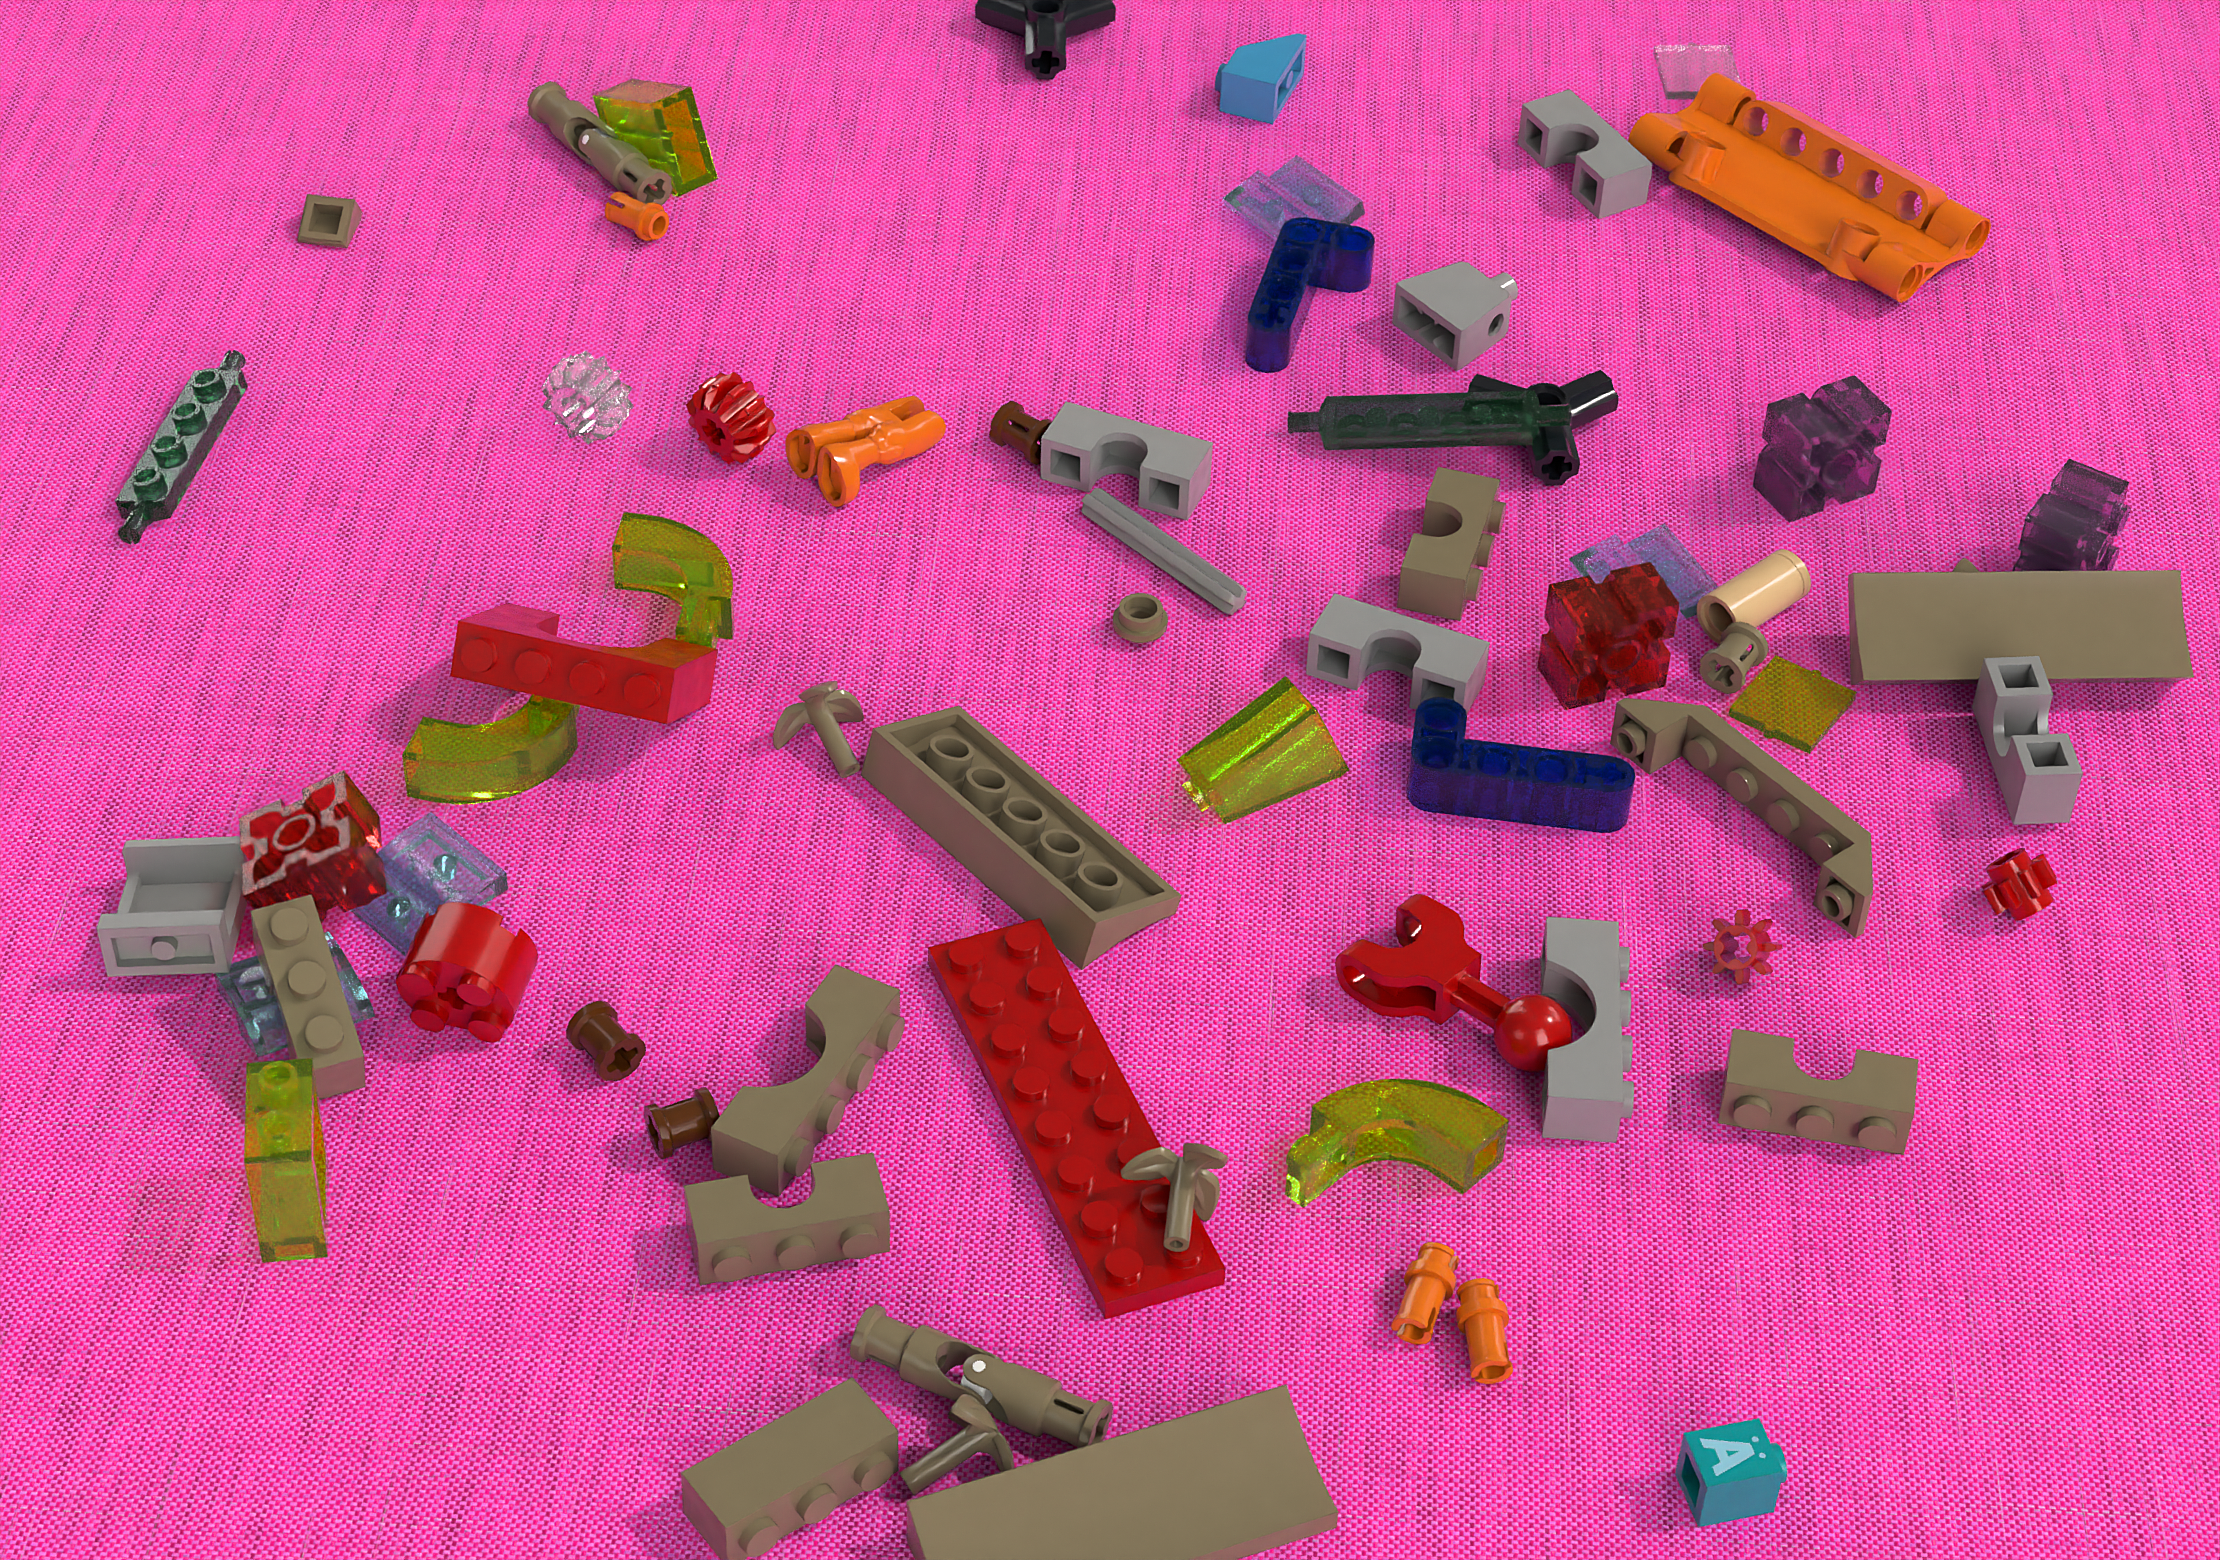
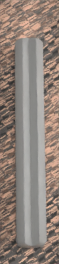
[1081,488,1247,615]

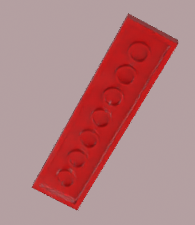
[928,918,1226,1320]

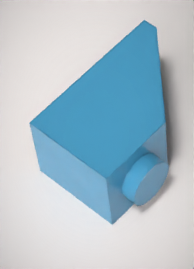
[1215,33,1307,124]

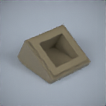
[297,194,362,248]

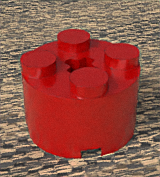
[396,902,538,1043]

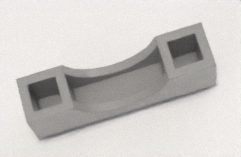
[1540,917,1634,1143]

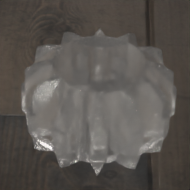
[540,350,634,444]

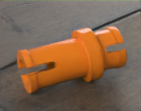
[1391,1242,1459,1345]
[1456,1278,1513,1384]

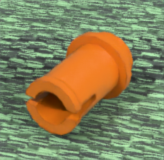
[605,191,669,241]

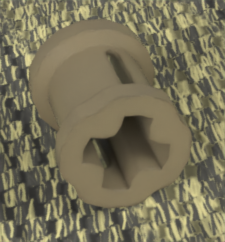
[1699,622,1769,694]

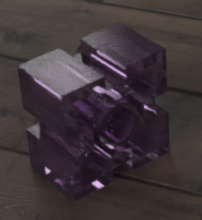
[1753,375,1892,523]
[2013,459,2131,571]

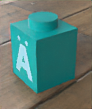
[1675,1418,1787,1527]

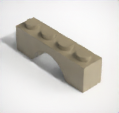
[711,964,905,1197]

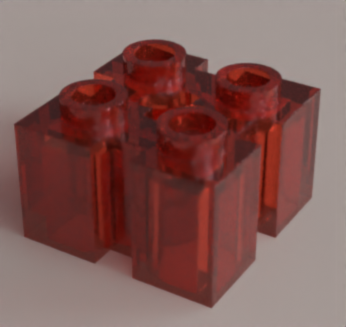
[1537,562,1680,710]
[239,770,387,923]

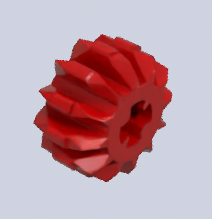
[686,372,777,464]

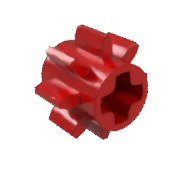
[1982,848,2058,921]
[1703,909,1782,984]

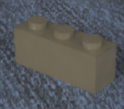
[681,1377,898,1560]

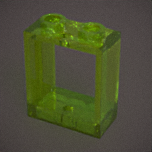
[244,1058,329,1263]

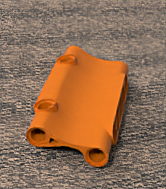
[1628,72,1991,303]

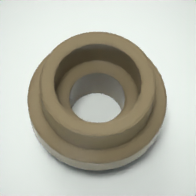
[1113,593,1168,643]

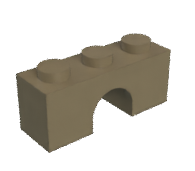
[1397,467,1506,621]
[251,895,365,1104]
[1718,1028,1918,1155]
[684,1153,890,1285]

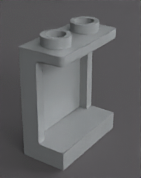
[97,836,252,977]

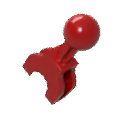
[1335,894,1572,1072]

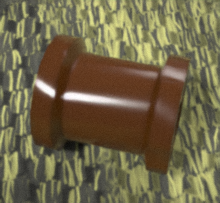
[989,400,1052,465]
[566,1001,646,1081]
[644,1087,720,1160]

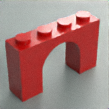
[450,603,718,725]

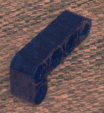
[1245,217,1375,373]
[1406,697,1636,833]

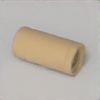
[1696,549,1811,644]

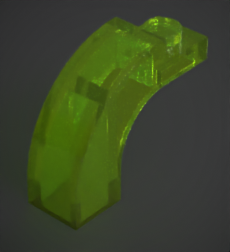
[612,512,735,648]
[402,695,580,804]
[1285,1079,1509,1208]

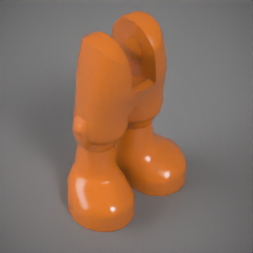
[785,395,946,507]

